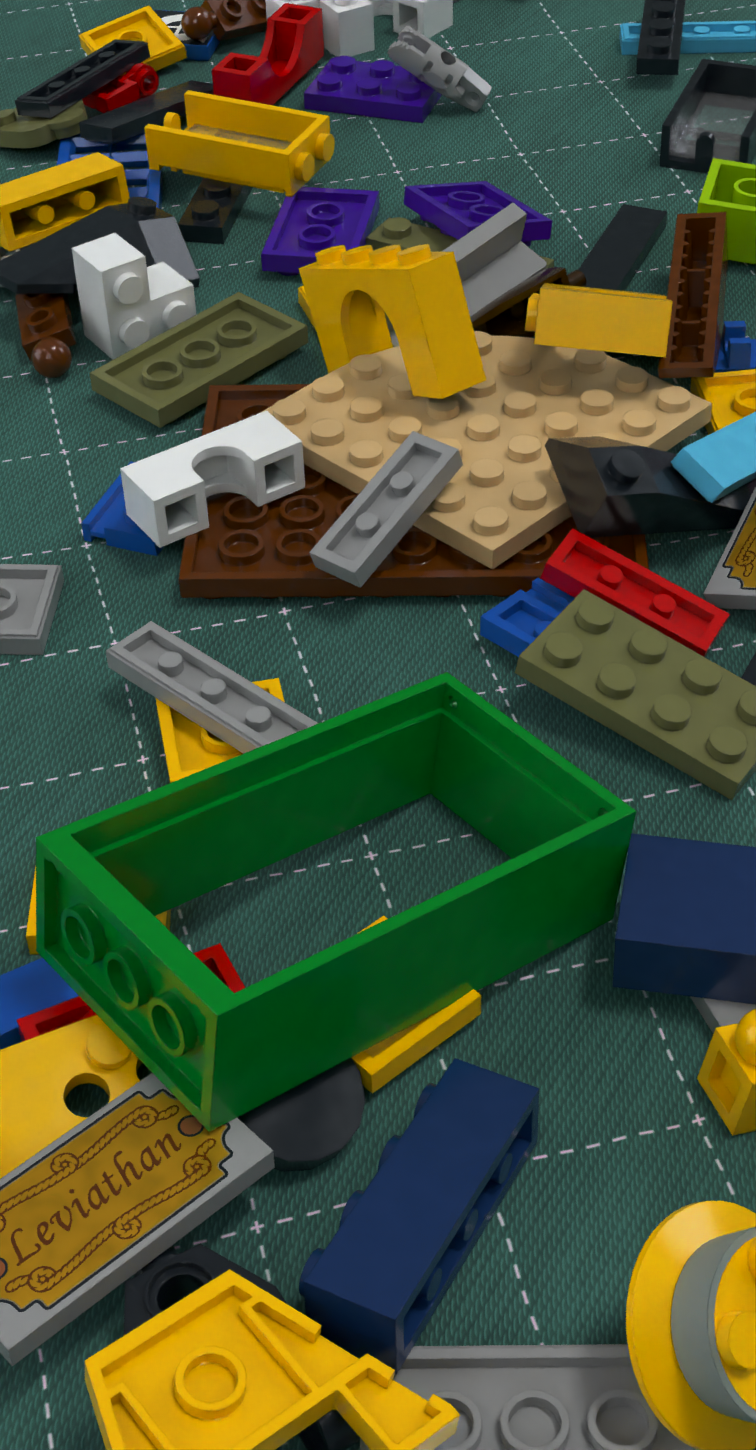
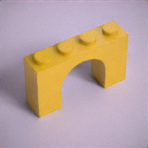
[298,244,486,399]
[525,283,673,358]

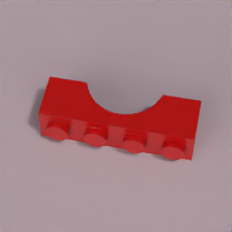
[211,3,324,105]

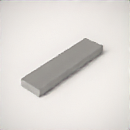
[106,621,319,754]

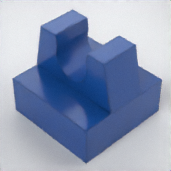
[715,321,756,373]

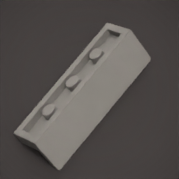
[384,203,547,347]

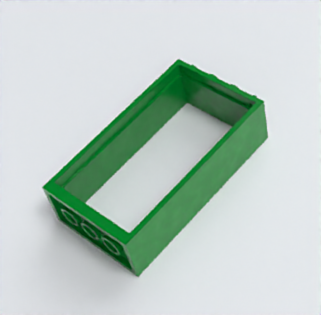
[36,672,636,1132]

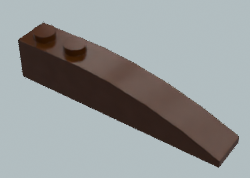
[658,212,728,378]

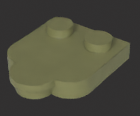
[0,100,88,148]

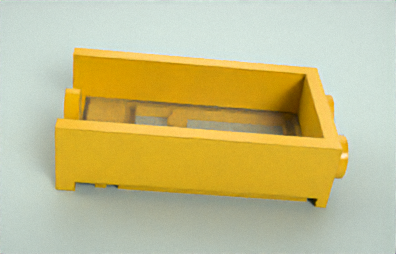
[144,90,335,197]

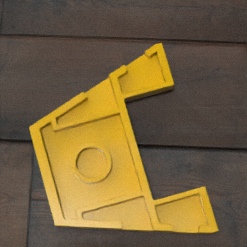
[85,1269,460,1450]

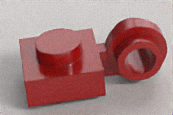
[82,63,159,113]

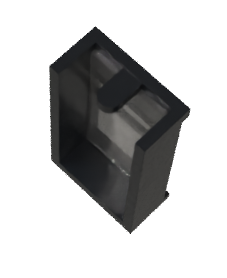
[659,59,756,173]

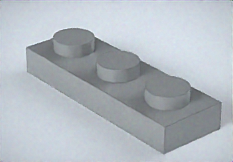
[309,431,463,588]

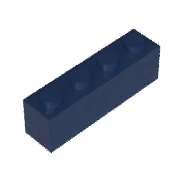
[299,1058,539,1374]

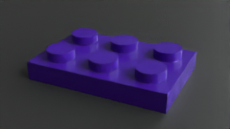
[303,56,442,123]
[404,181,552,247]
[261,187,380,276]

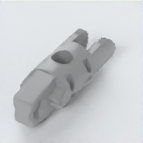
[387,26,492,112]

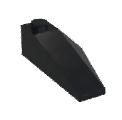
[0,197,200,294]
[545,436,756,538]

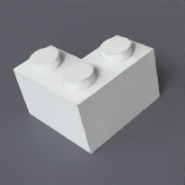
[265,0,375,57]
[71,233,197,360]

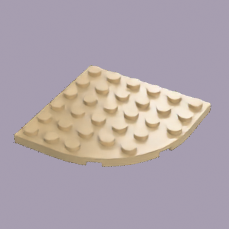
[258,331,712,570]

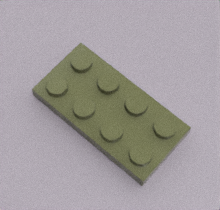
[90,292,308,428]
[515,589,756,800]

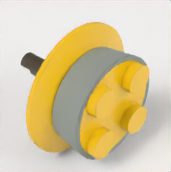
[626,1201,756,1450]

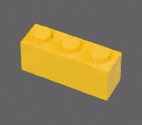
[0,152,130,252]

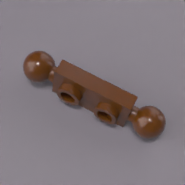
[181,0,267,41]
[15,293,76,378]

